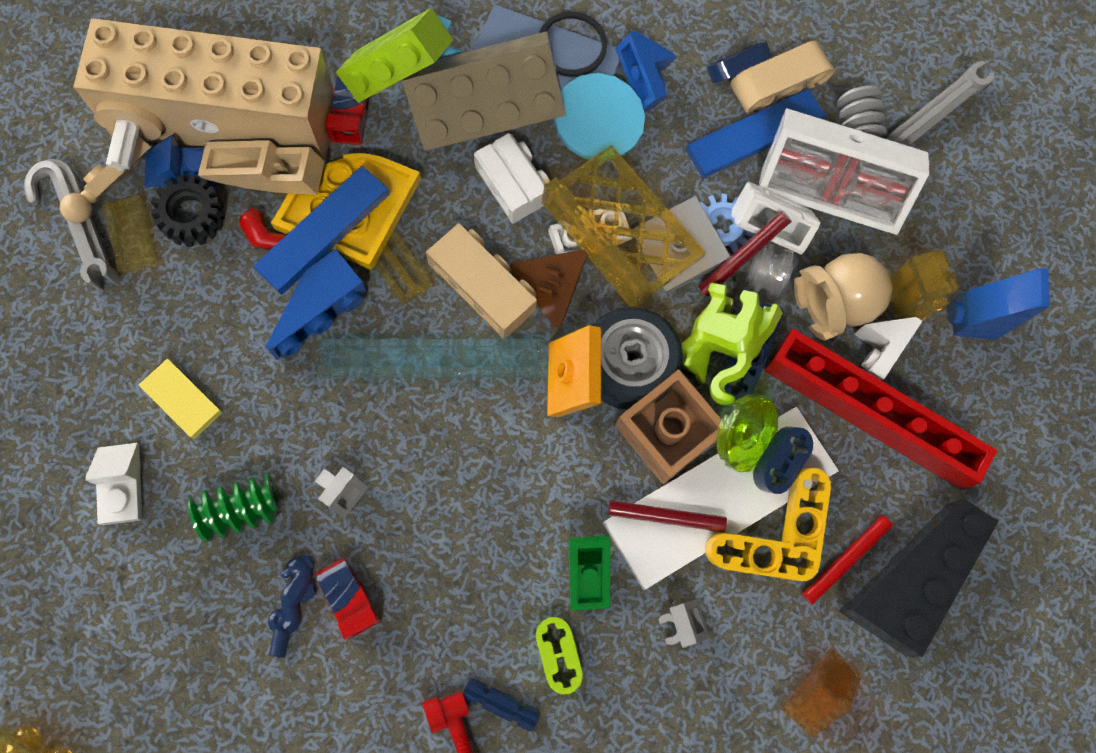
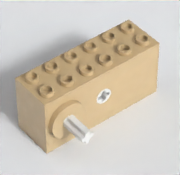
[73,18,334,172]

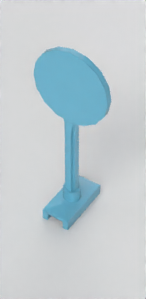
[437,15,645,162]

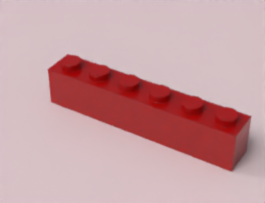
[764,328,998,490]

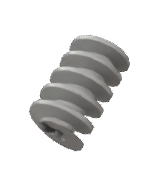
[837,85,887,138]

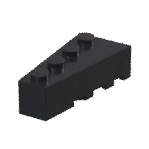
[839,499,999,657]

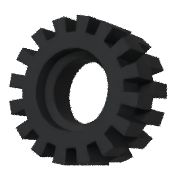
[150,175,225,247]

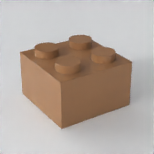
[615,370,730,485]

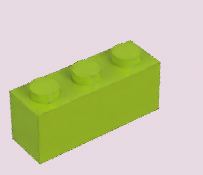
[335,8,453,103]

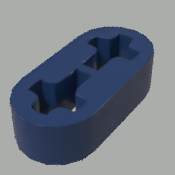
[707,41,772,84]
[753,426,813,494]

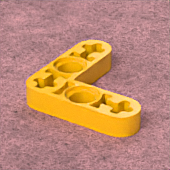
[705,467,831,581]

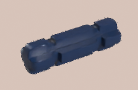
[463,678,540,731]

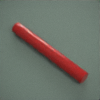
[801,515,893,605]

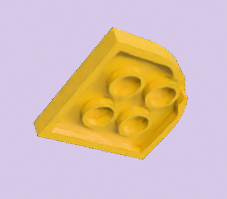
[271,153,422,270]

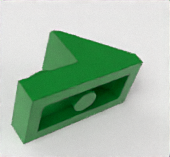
[567,536,610,611]

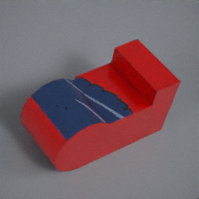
[325,76,369,146]
[316,557,381,640]

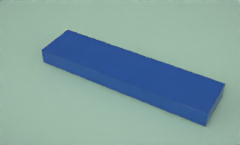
[686,88,826,179]
[252,166,390,295]

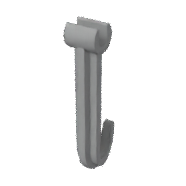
[886,61,994,165]
[24,159,120,292]

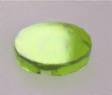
[717,394,778,472]

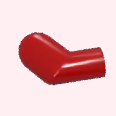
[239,208,286,250]

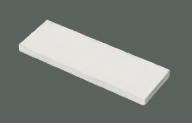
[603,407,839,590]

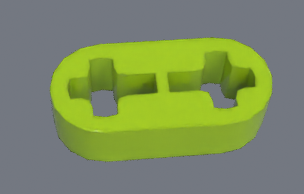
[536,617,583,695]

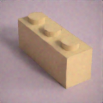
[426,223,537,340]

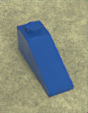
[948,268,1049,340]

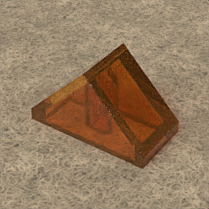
[781,648,862,738]

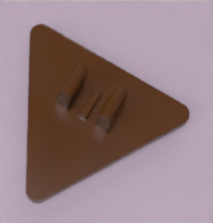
[510,250,588,327]

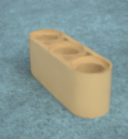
[730,40,835,116]

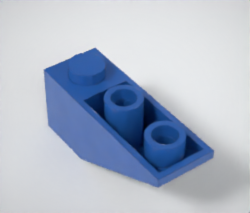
[266,249,367,360]

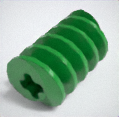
[188,473,280,542]

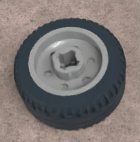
[593,307,683,410]

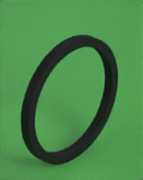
[539,11,607,77]

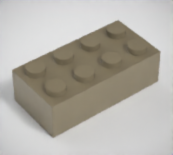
[402,31,566,151]

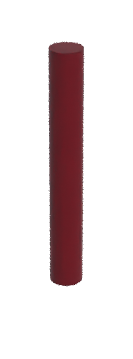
[698,211,792,297]
[608,500,727,532]

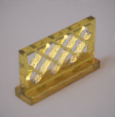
[541,145,706,308]

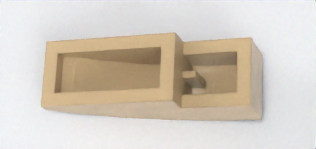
[198,140,324,195]

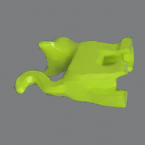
[681,283,782,405]

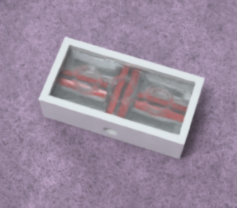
[759,108,929,235]

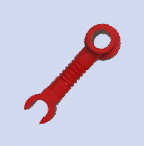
[421,691,474,753]

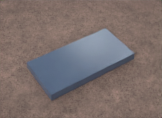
[474,4,620,90]

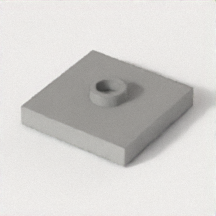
[631,195,731,294]

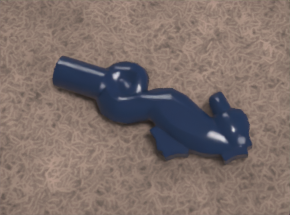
[268,555,316,658]

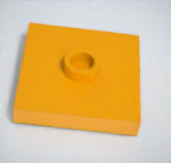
[547,325,601,417]

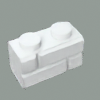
[474,133,552,224]
[731,181,820,255]

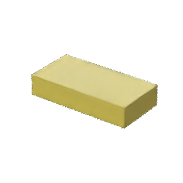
[139,359,223,439]

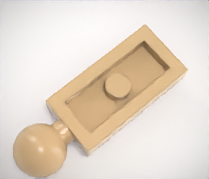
[60,136,151,223]

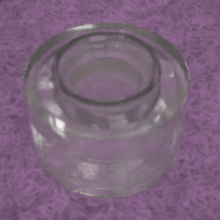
[746,243,794,301]

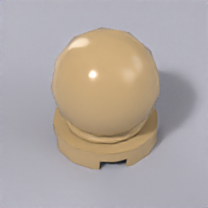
[794,253,893,341]

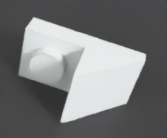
[854,317,922,381]
[86,443,142,525]

